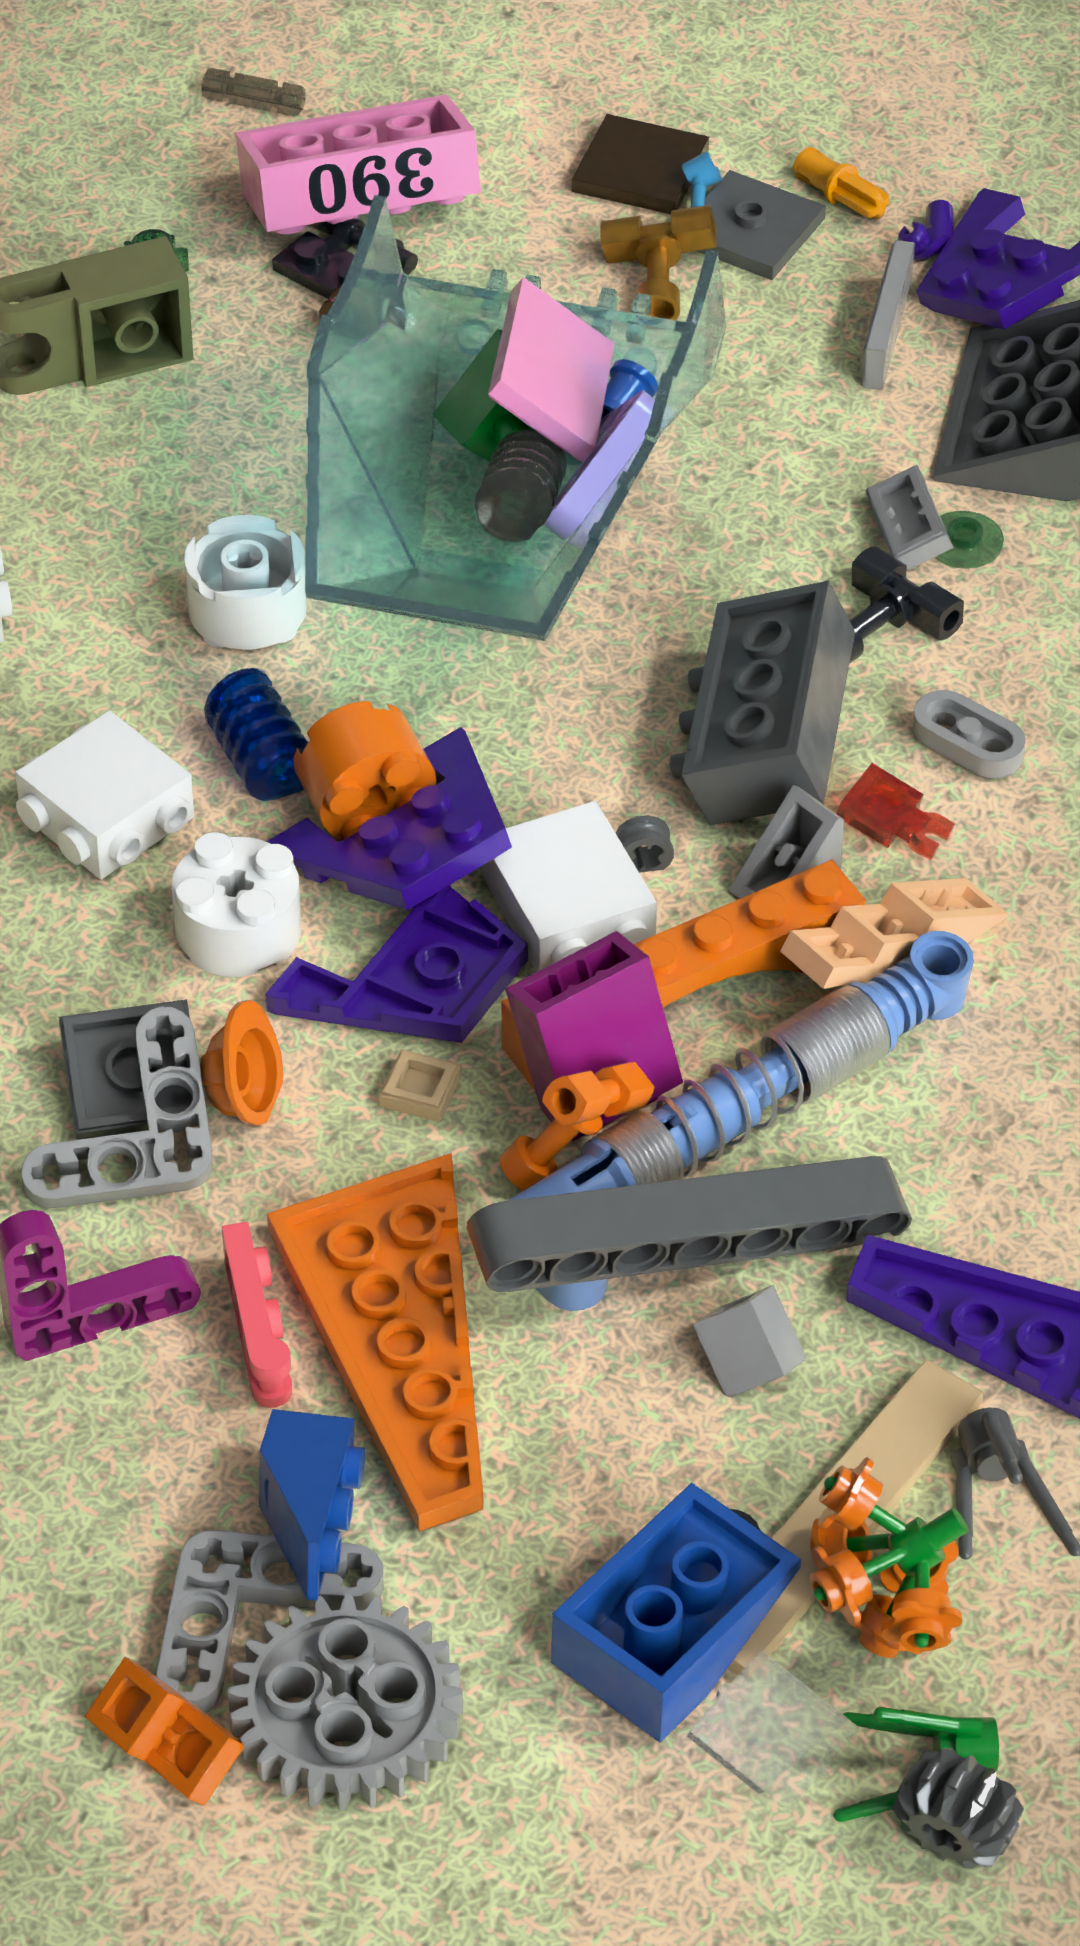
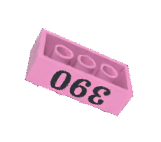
[235,94,481,234]

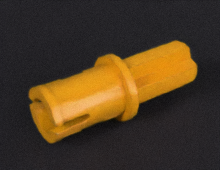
[793,147,890,219]

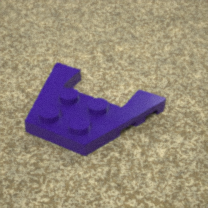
[916,188,1080,330]
[266,727,512,910]
[265,885,528,1043]

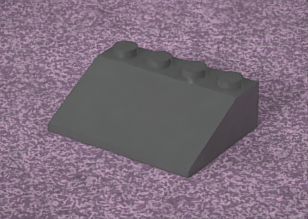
[932,300,1080,502]

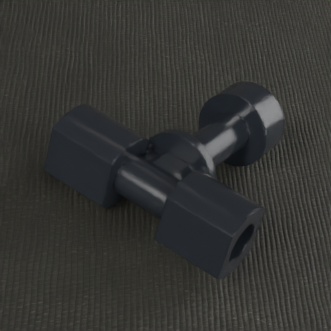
[849,546,964,664]

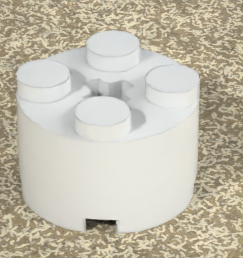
[184,515,307,650]
[172,832,301,977]

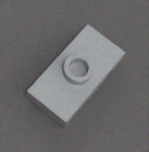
[865,465,954,571]

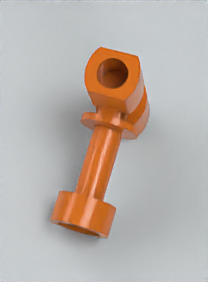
[499,1062,654,1190]

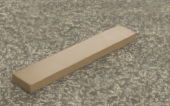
[728,1359,984,1681]

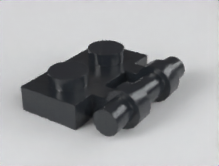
[272,218,418,303]

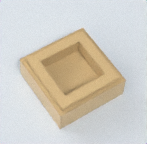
[379,1049,462,1122]

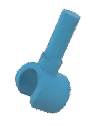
[682,151,723,208]

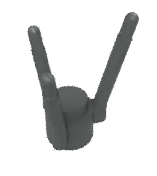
[950,1407,1080,1560]

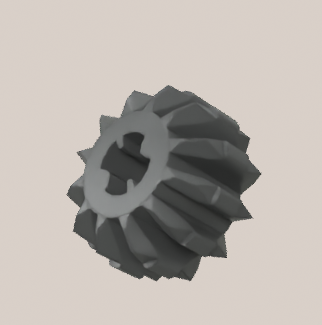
[892,1748,1024,1869]

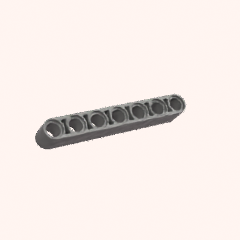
[466,1156,912,1292]

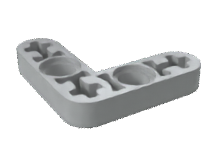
[21,1007,212,1208]
[157,1530,384,1713]

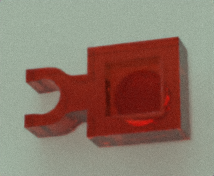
[837,763,955,860]

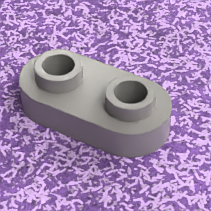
[913,690,1025,778]

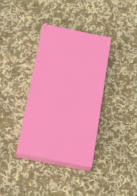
[488,277,615,462]

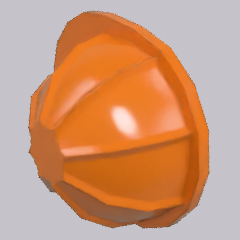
[200,1000,284,1126]

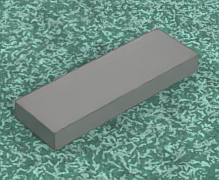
[861,240,915,390]

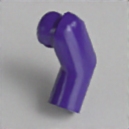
[898,200,954,261]

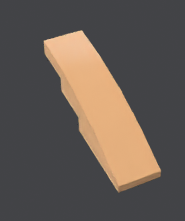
[780,878,1009,989]

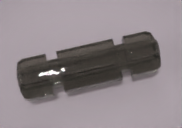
[201,68,306,116]

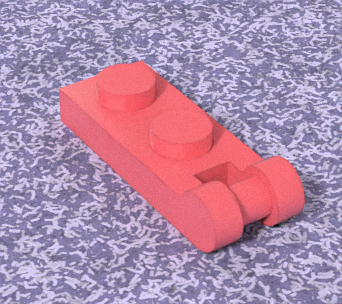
[222,1221,292,1408]

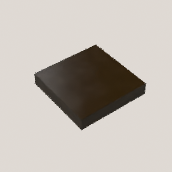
[571,114,709,214]

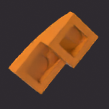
[84,1657,244,1806]

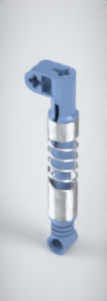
[507,931,974,1311]

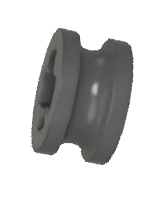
[615,815,674,873]

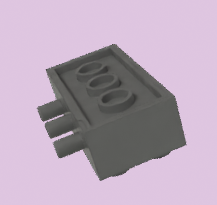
[669,580,855,825]

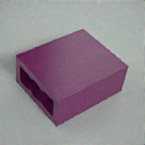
[505,931,683,1141]

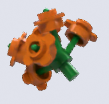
[810,1457,969,1658]

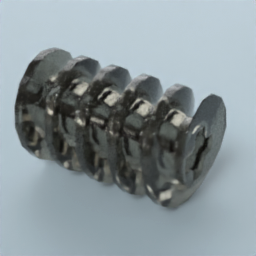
[475,429,567,542]

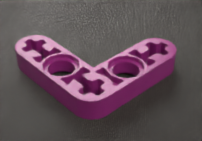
[0,1210,201,1361]

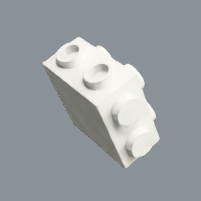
[15,710,194,880]

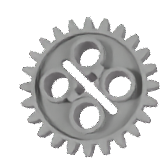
[228,1594,463,1810]

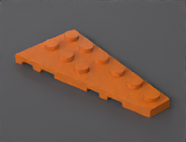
[267,1153,483,1532]

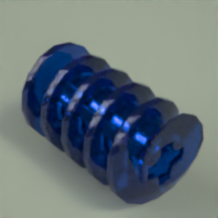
[204,668,309,801]

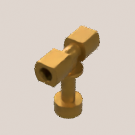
[600,205,717,323]

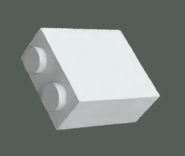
[481,801,657,972]

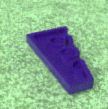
[846,1235,1080,1419]

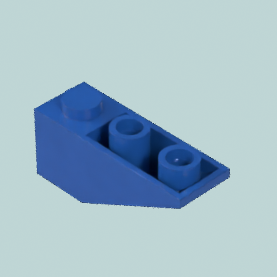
[259,1409,365,1601]

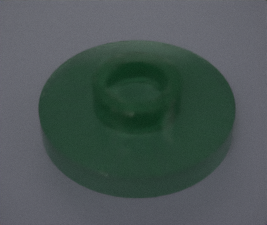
[934,511,1004,569]

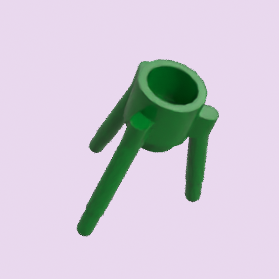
[833,1707,999,1822]

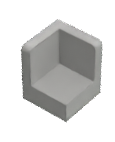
[693,1285,806,1397]

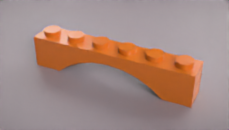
[501,859,866,1090]

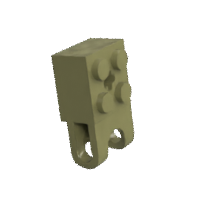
[0,236,194,395]

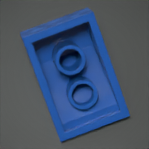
[551,1482,801,1743]

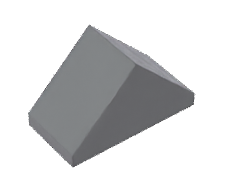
[728,785,844,899]

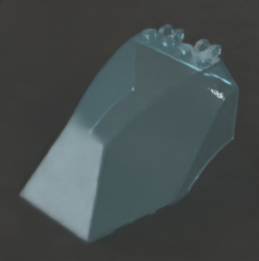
[305,195,726,641]

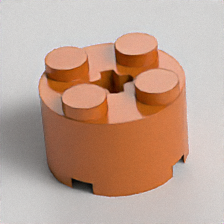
[293,701,436,840]

